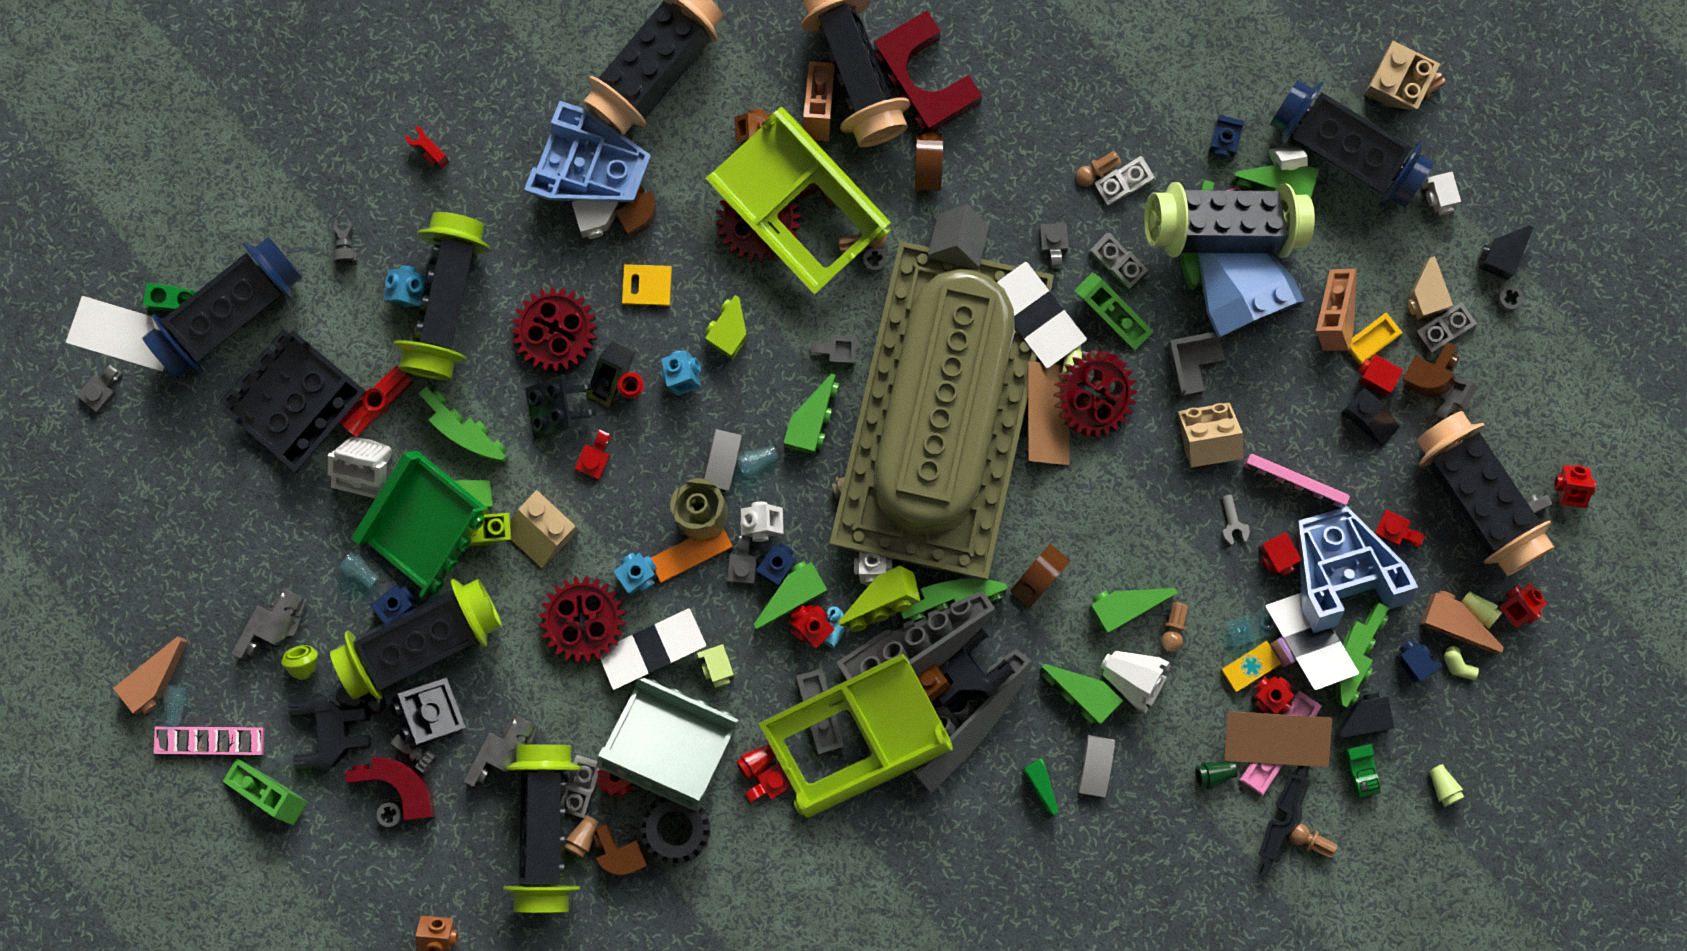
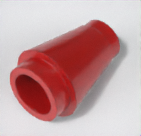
[617,372,644,398]
[736,743,776,780]

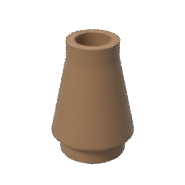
[564,815,600,858]

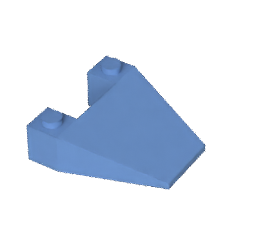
[1298,506,1418,633]

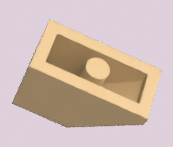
[1408,256,1453,320]

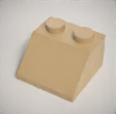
[510,490,579,568]

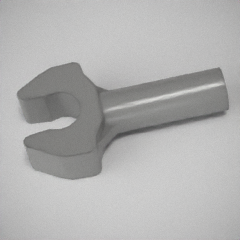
[1221,495,1250,545]

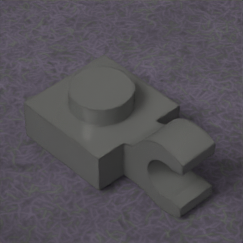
[1040,223,1068,270]
[811,335,857,365]
[77,365,123,413]
[1436,376,1478,420]
[728,536,757,584]

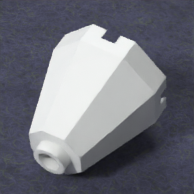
[1101,651,1171,714]

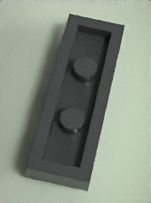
[796,669,844,754]

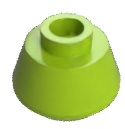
[281,645,318,680]

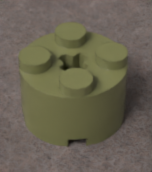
[670,478,729,540]

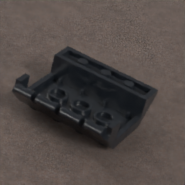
[220,329,367,473]

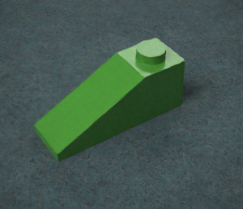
[1074,272,1153,350]
[754,561,827,631]
[1089,588,1178,635]
[223,758,308,825]

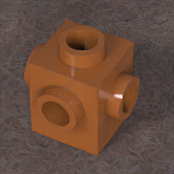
[734,109,772,143]
[415,916,458,951]

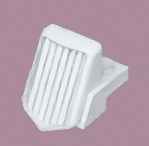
[328,437,392,498]

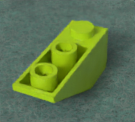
[838,566,921,632]

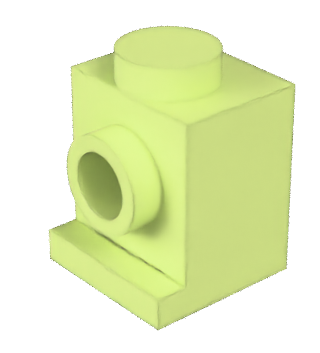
[697,644,734,688]

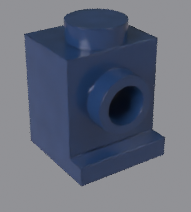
[1208,115,1245,159]
[756,543,796,587]
[370,585,415,623]
[1396,639,1442,683]

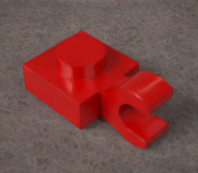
[405,126,449,168]
[575,430,611,480]
[1374,509,1425,547]
[745,762,792,803]

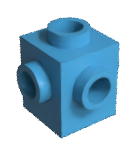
[383,265,426,307]
[661,350,701,396]
[613,553,657,595]

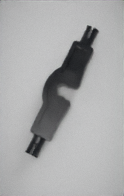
[1257,765,1310,877]

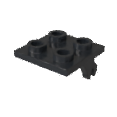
[526,375,596,439]

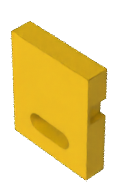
[622,264,672,306]

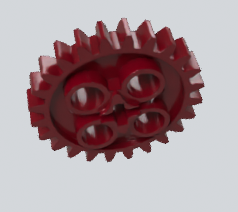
[715,200,801,263]
[511,287,598,373]
[1053,350,1137,437]
[539,576,627,663]

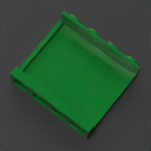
[351,451,488,597]

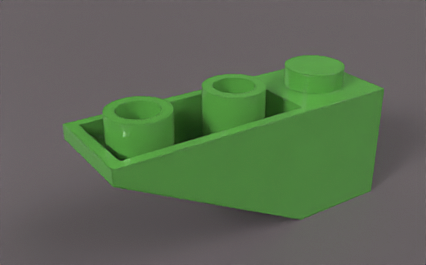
[1231,164,1319,198]
[784,374,839,455]
[1040,664,1123,725]

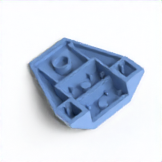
[524,101,651,202]
[1198,253,1304,338]

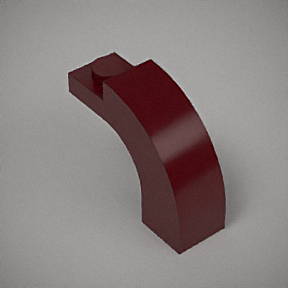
[345,757,435,820]

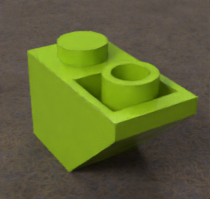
[705,295,747,360]
[469,513,511,547]

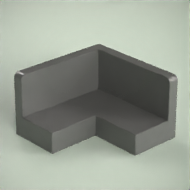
[1166,332,1225,397]

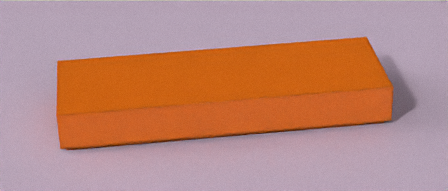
[651,528,733,583]

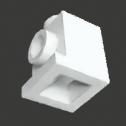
[1422,172,1461,216]

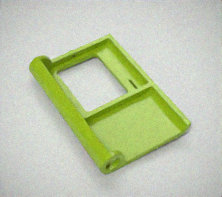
[705,107,891,294]
[758,654,953,818]

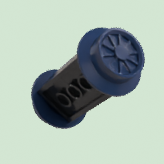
[1269,80,1434,208]
[142,237,303,379]

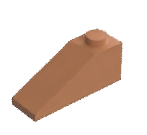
[803,61,835,141]
[1316,269,1357,351]
[1420,591,1504,654]
[113,636,188,715]

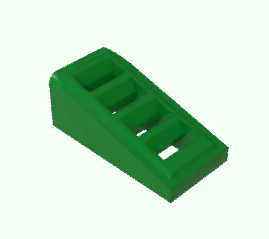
[1023,758,1058,816]

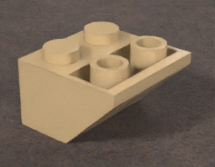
[1364,41,1440,111]
[1178,403,1243,468]

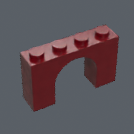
[874,10,982,133]

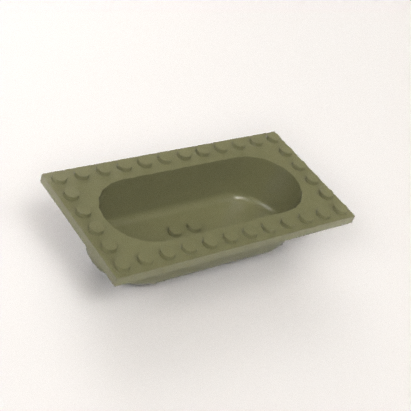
[829,241,1054,581]

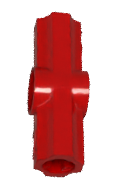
[341,365,413,438]

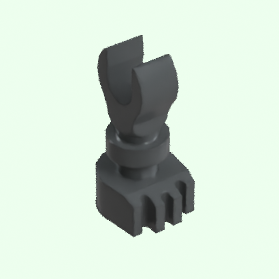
[333,219,358,265]
[391,734,438,774]

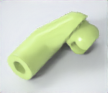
[1444,646,1479,681]

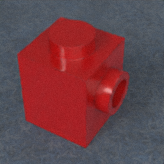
[1358,354,1403,397]
[1259,532,1301,576]

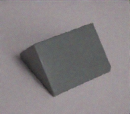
[927,204,989,270]

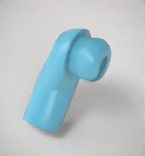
[823,606,847,648]

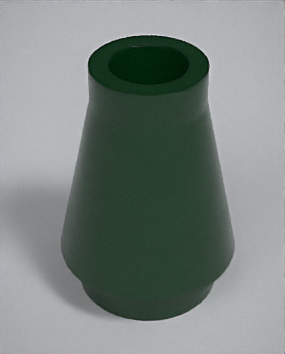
[1195,762,1238,789]

